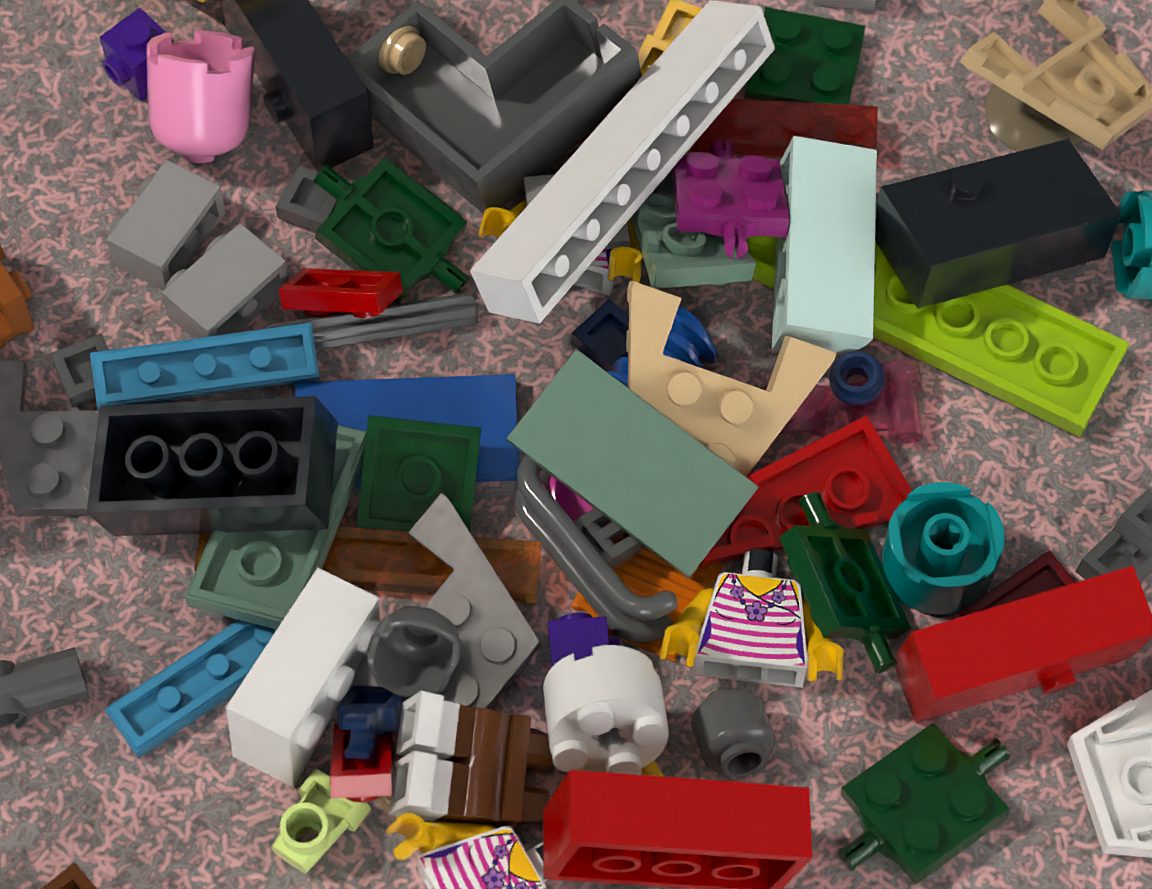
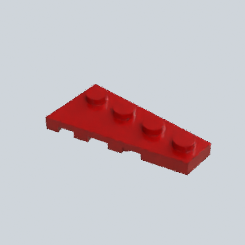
[699,415,912,568]

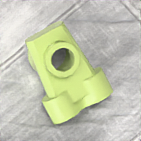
[271,769,371,874]

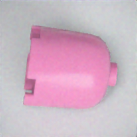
[147,30,255,163]

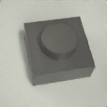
[275,165,337,232]
[50,333,109,408]

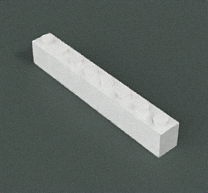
[470,0,775,324]

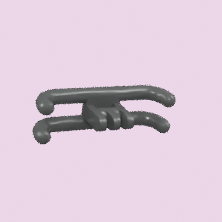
[515,456,678,643]

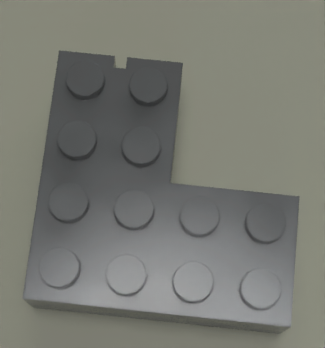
[346,0,642,214]

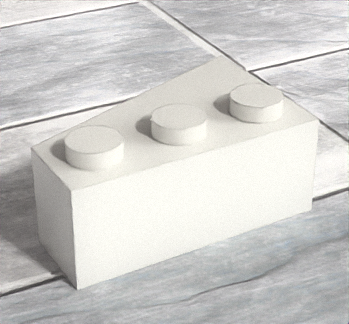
[226,568,380,787]

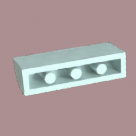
[772,136,877,356]

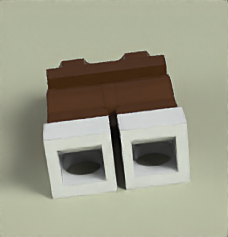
[389,691,553,829]

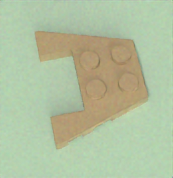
[960,0,1152,150]
[626,281,837,477]

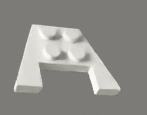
[1067,690,1152,858]

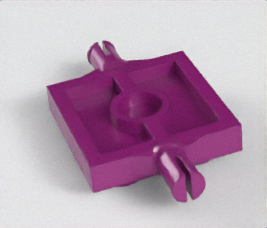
[671,140,789,258]

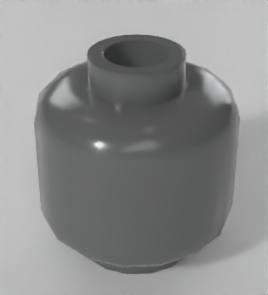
[691,688,776,778]

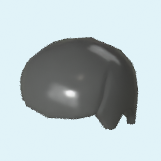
[368,606,462,698]

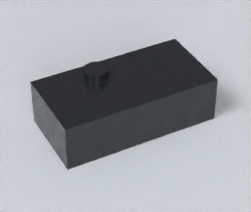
[219,0,374,172]
[875,139,1122,309]
[86,396,338,536]

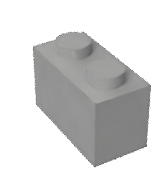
[106,159,226,290]
[161,223,289,339]

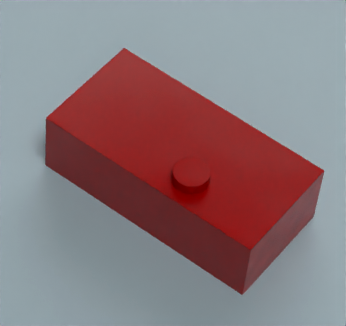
[894,566,1152,724]
[543,770,813,889]

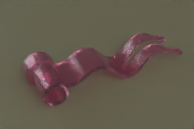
[760,359,923,444]

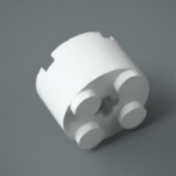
[543,645,669,775]

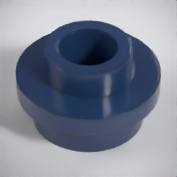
[829,351,885,406]

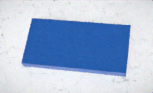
[295,374,519,487]

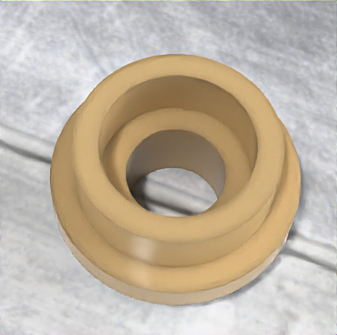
[378,25,426,75]

